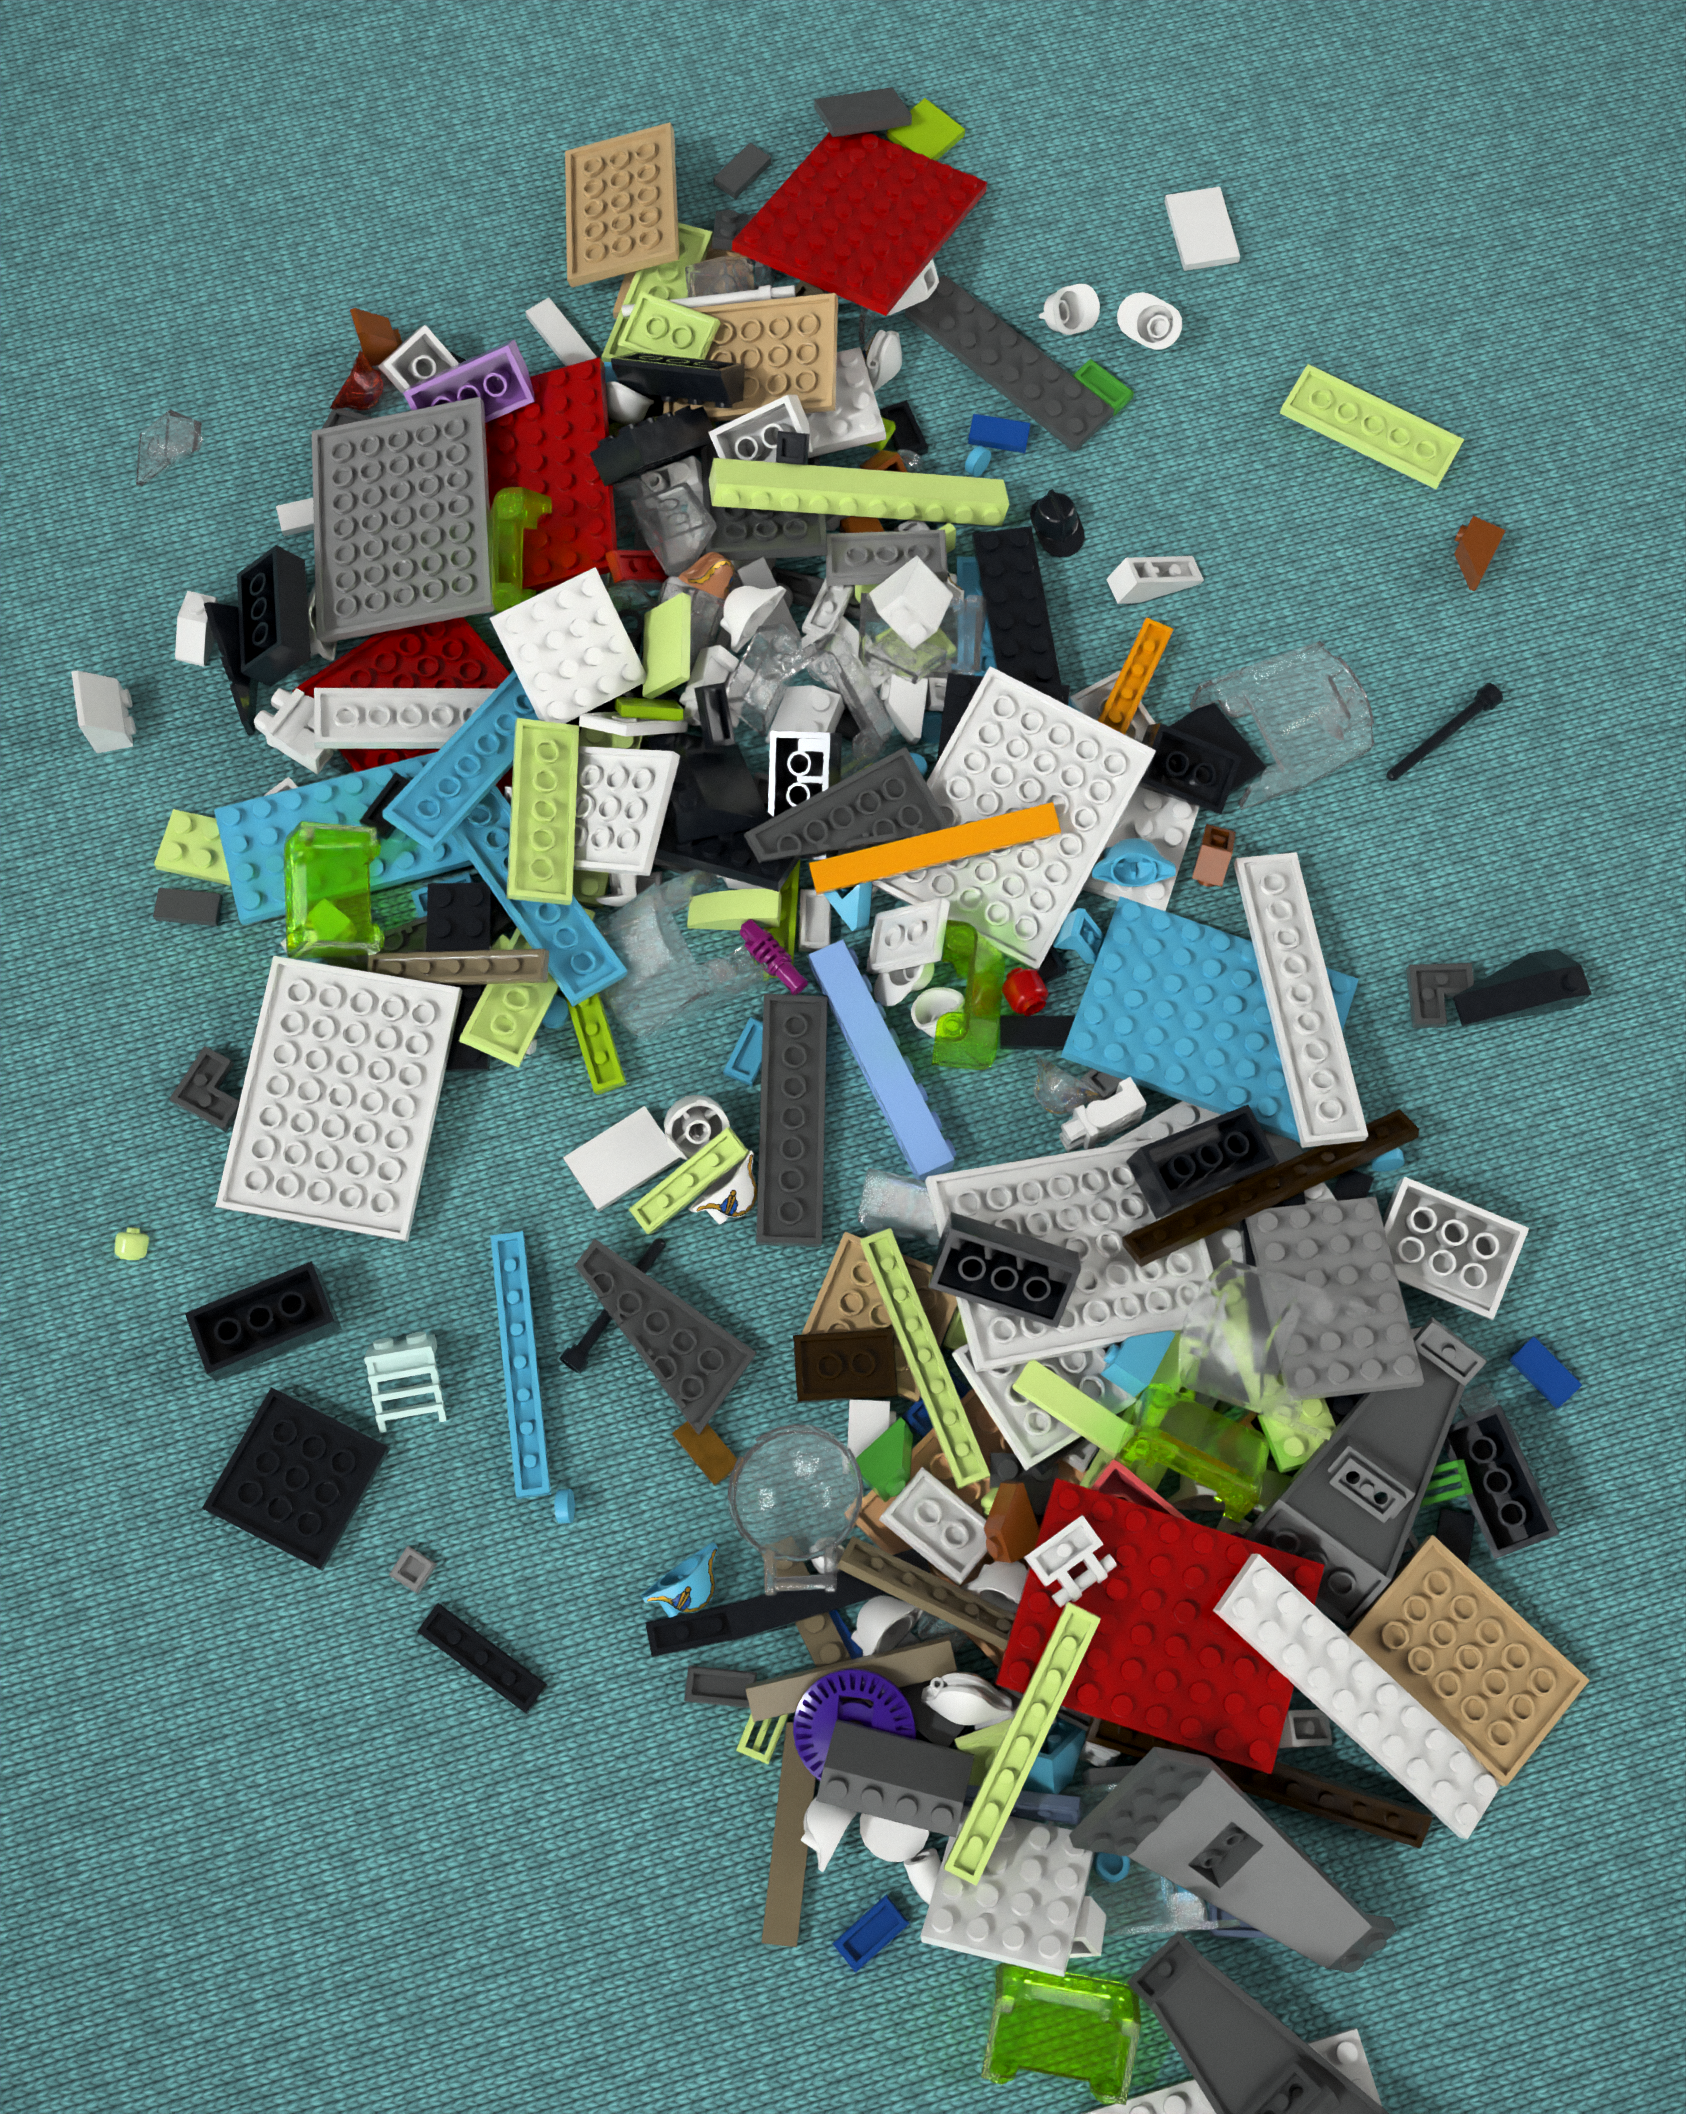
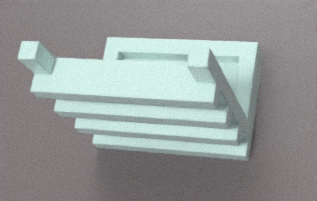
[364,1332,447,1433]

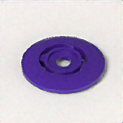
[793,1668,916,1781]

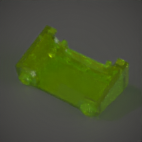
[490,487,552,616]
[284,821,384,959]
[931,920,1005,1070]
[1114,1382,1270,1523]
[981,1963,1141,2105]

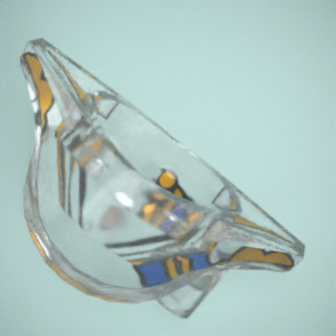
[1034,1054,1103,1116]

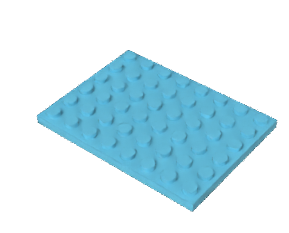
[1061,896,1359,1143]

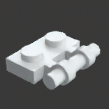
[1024,1515,1117,1608]

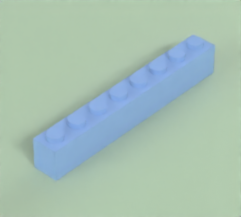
[808,939,956,1184]

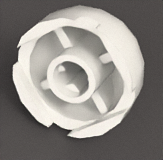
[664,1095,730,1160]

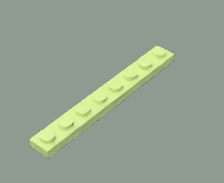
[860,1228,991,1489]
[944,1601,1101,1886]

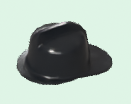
[1030,489,1085,557]

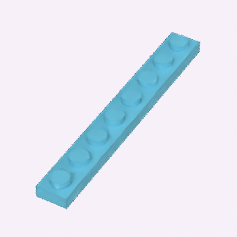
[490,1231,551,1499]

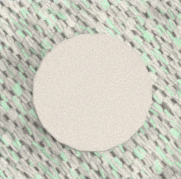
[860,1813,930,1862]

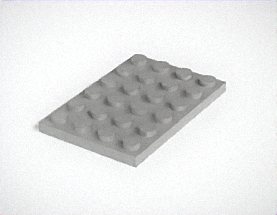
[1245,1197,1424,1402]

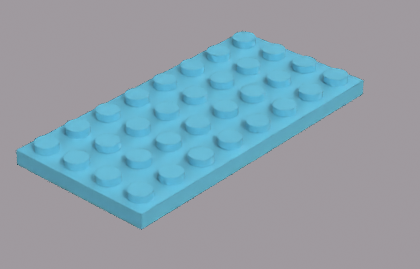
[214,752,473,925]

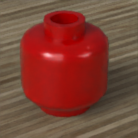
[1001,967,1049,1016]

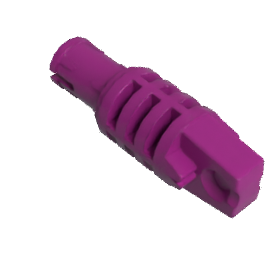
[739,919,808,995]

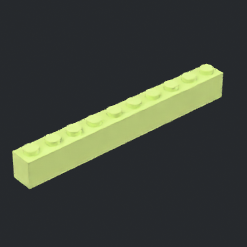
[709,458,1010,526]

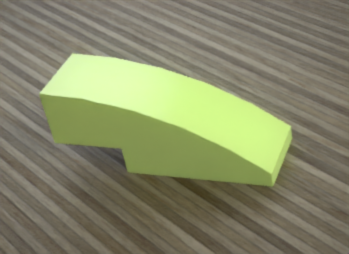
[687,889,782,931]

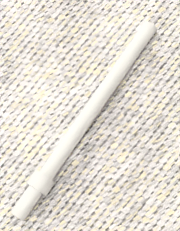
[622,285,796,317]

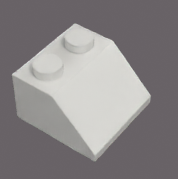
[378,325,459,393]
[869,555,953,649]
[71,670,136,753]
[765,685,844,744]

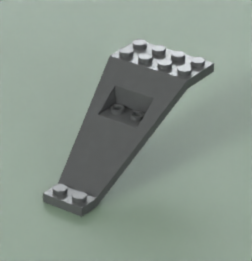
[1127,1931,1389,2114]

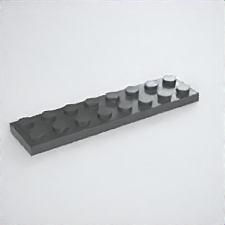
[905,275,1114,452]
[756,994,827,1247]

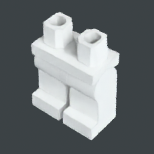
[679,645,760,728]
[254,688,337,775]
[1059,1077,1147,1153]

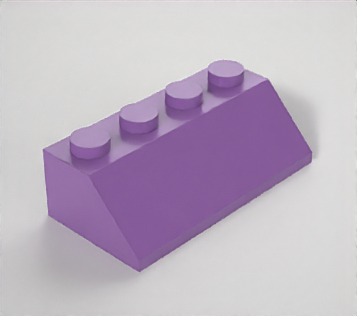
[403,339,536,423]

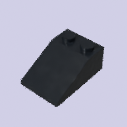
[1138,723,1242,815]

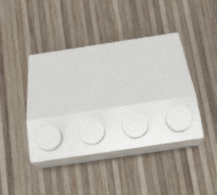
[1382,1177,1529,1320]

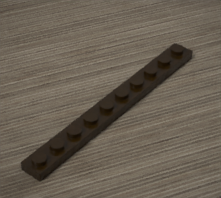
[1122,1109,1419,1267]
[1085,1717,1433,1849]

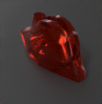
[330,350,383,410]

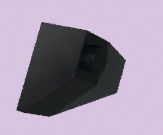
[204,602,258,736]
[1453,949,1592,1027]

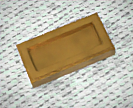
[672,1421,741,1486]

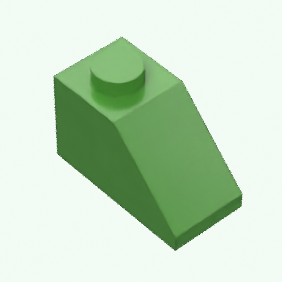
[851,1417,913,1502]

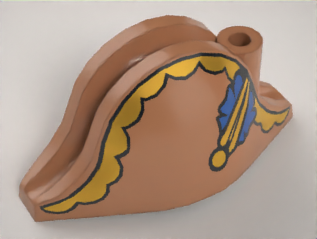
[678,552,737,601]

